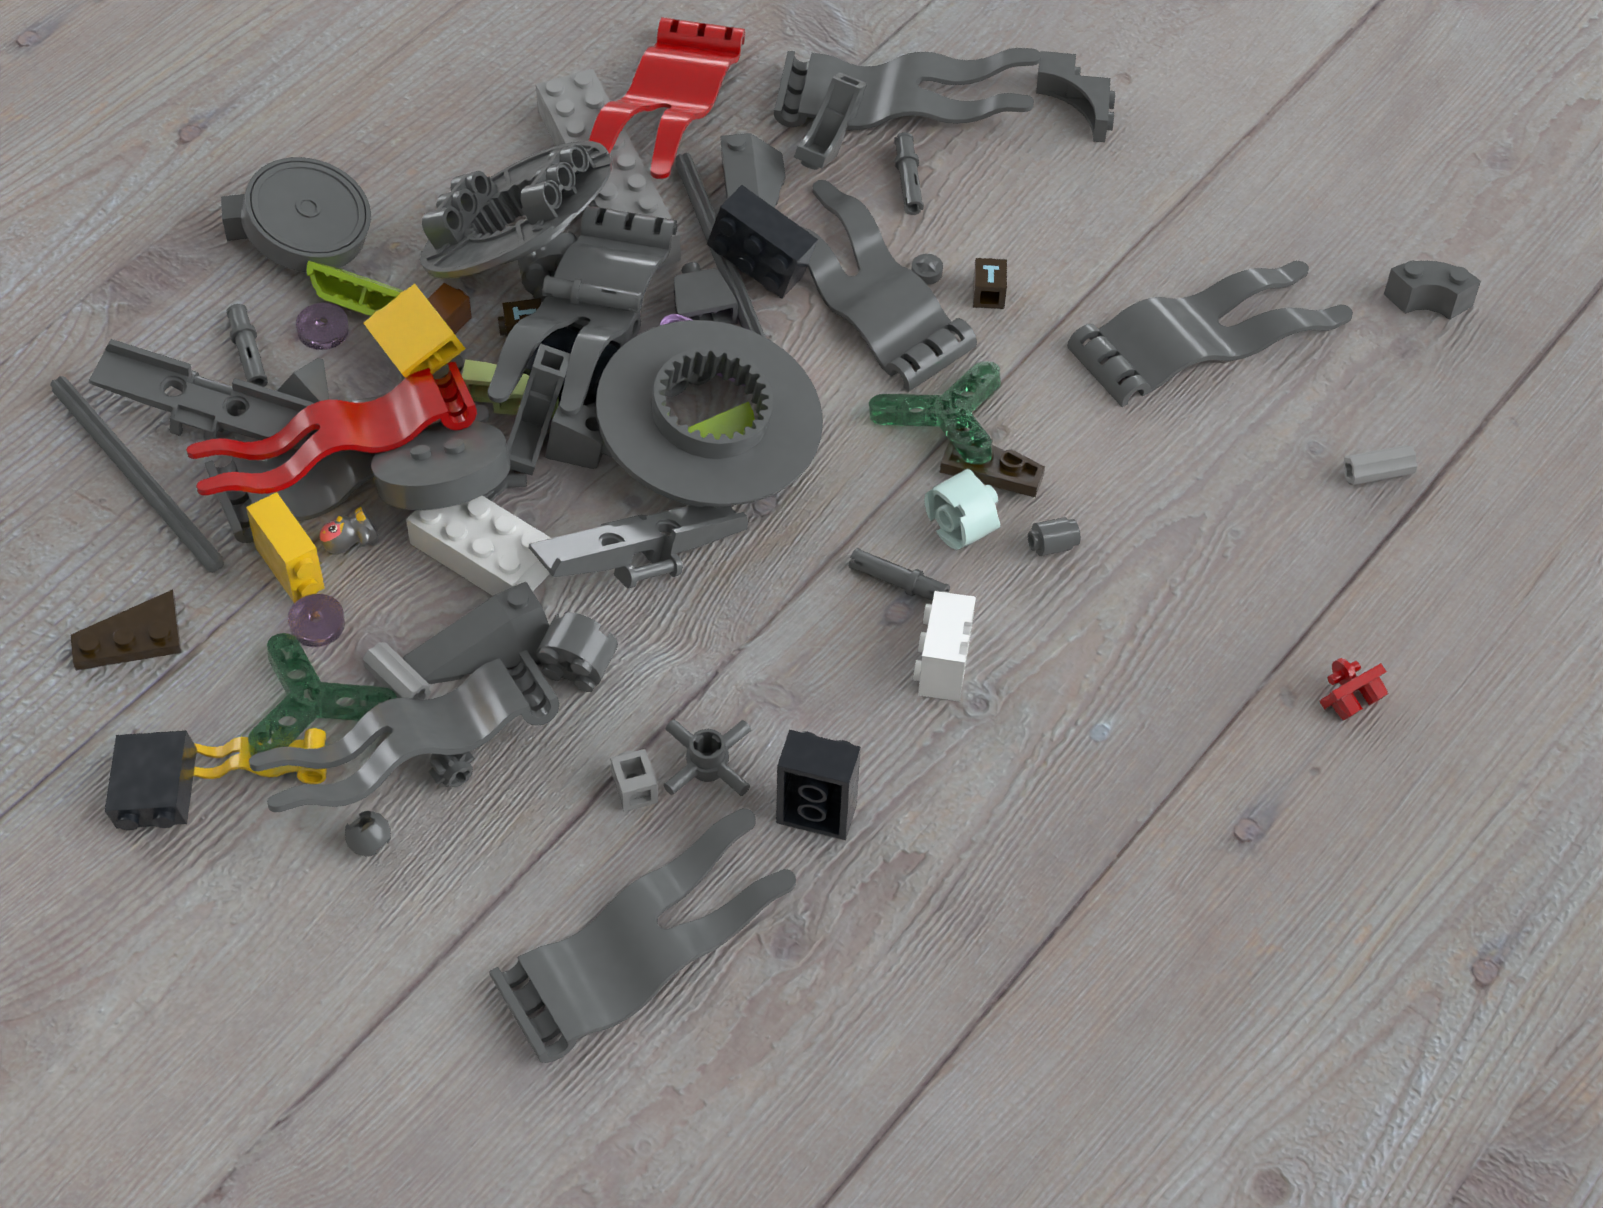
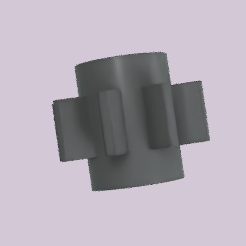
[428,752,475,787]

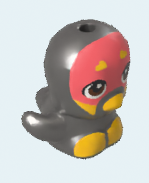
[319,506,379,554]

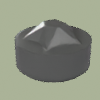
[911,254,943,284]

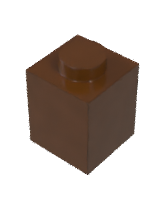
[427,283,472,334]

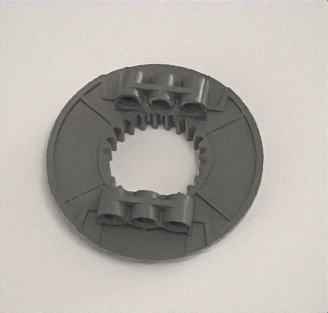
[419,141,613,278]
[596,320,823,508]

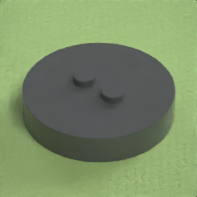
[241,157,371,272]
[371,421,511,510]

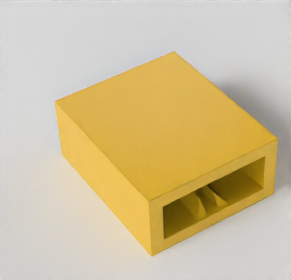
[363,283,466,378]
[246,492,325,604]

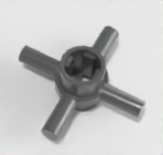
[664,719,751,796]

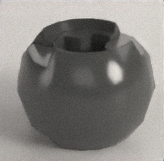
[345,811,391,857]

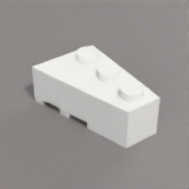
[913,591,976,702]

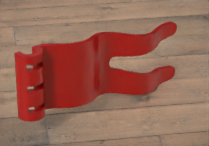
[589,17,745,179]
[186,362,477,496]

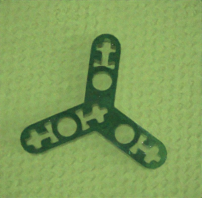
[869,361,1001,464]
[248,633,397,756]

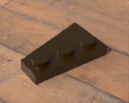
[939,422,1045,498]
[71,589,182,671]

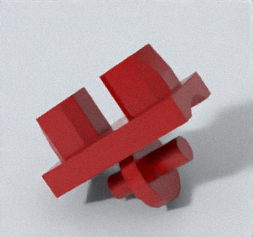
[1319,658,1389,721]

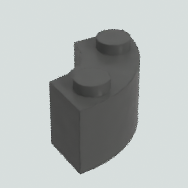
[1384,260,1481,320]

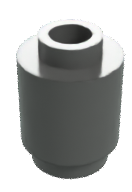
[1028,517,1081,556]

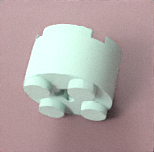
[924,469,1000,550]

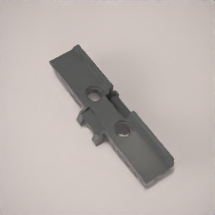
[89,339,314,450]
[528,505,748,588]

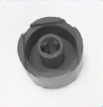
[518,231,578,302]
[536,612,618,692]

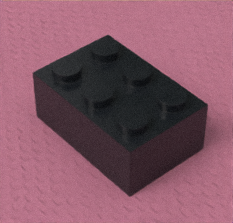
[706,185,819,299]
[776,729,861,841]

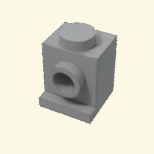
[610,749,658,812]

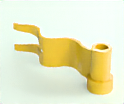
[194,728,327,784]

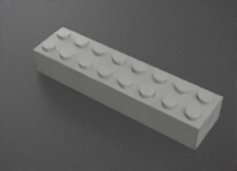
[536,69,681,267]

